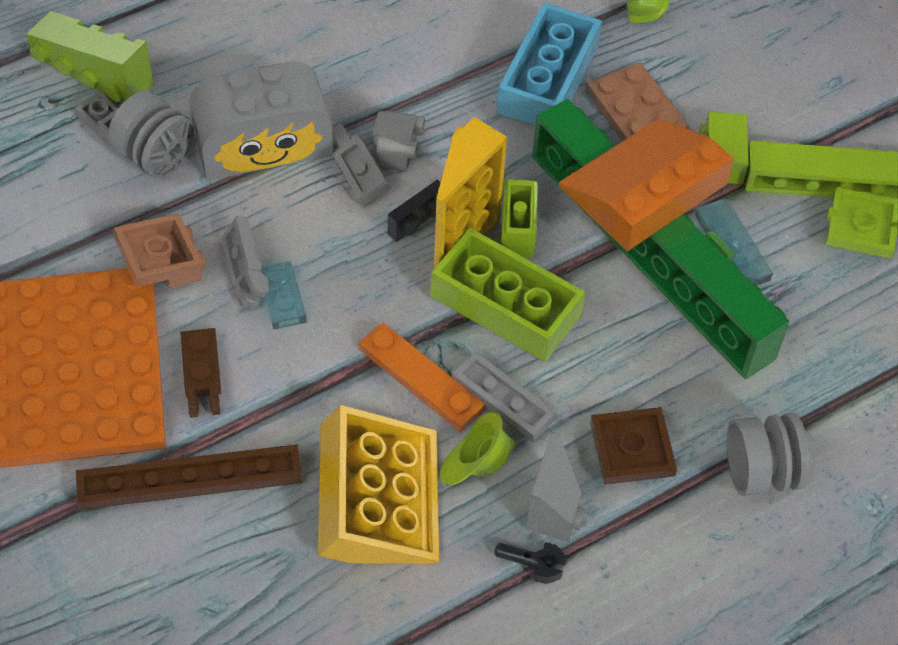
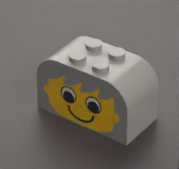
[190,62,333,181]

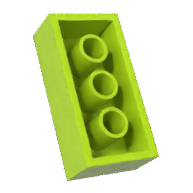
[430,227,586,363]

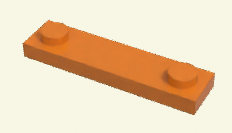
[358,322,485,433]

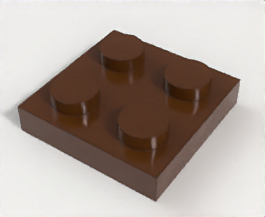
[590,407,677,485]

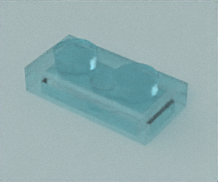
[261,261,307,330]

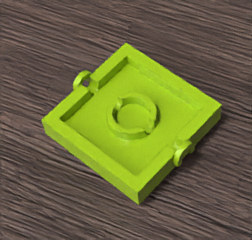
[825,186,898,259]

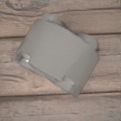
[371,110,425,172]

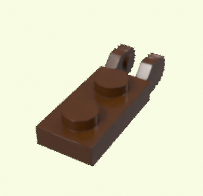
[180,328,222,418]

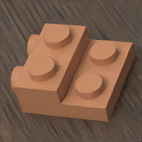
[113,213,206,288]

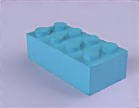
[496,2,602,126]

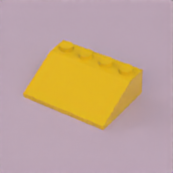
[434,117,507,269]
[318,405,439,564]

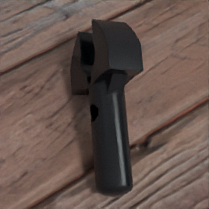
[494,542,566,584]

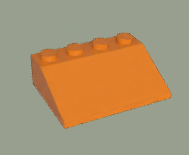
[559,118,734,251]

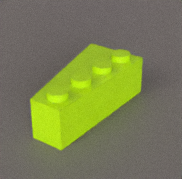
[26,11,154,104]

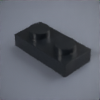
[387,179,441,242]

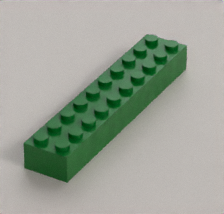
[532,98,790,380]

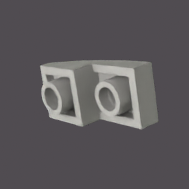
[75,90,119,142]

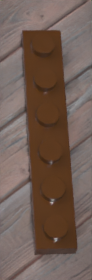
[76,444,302,510]

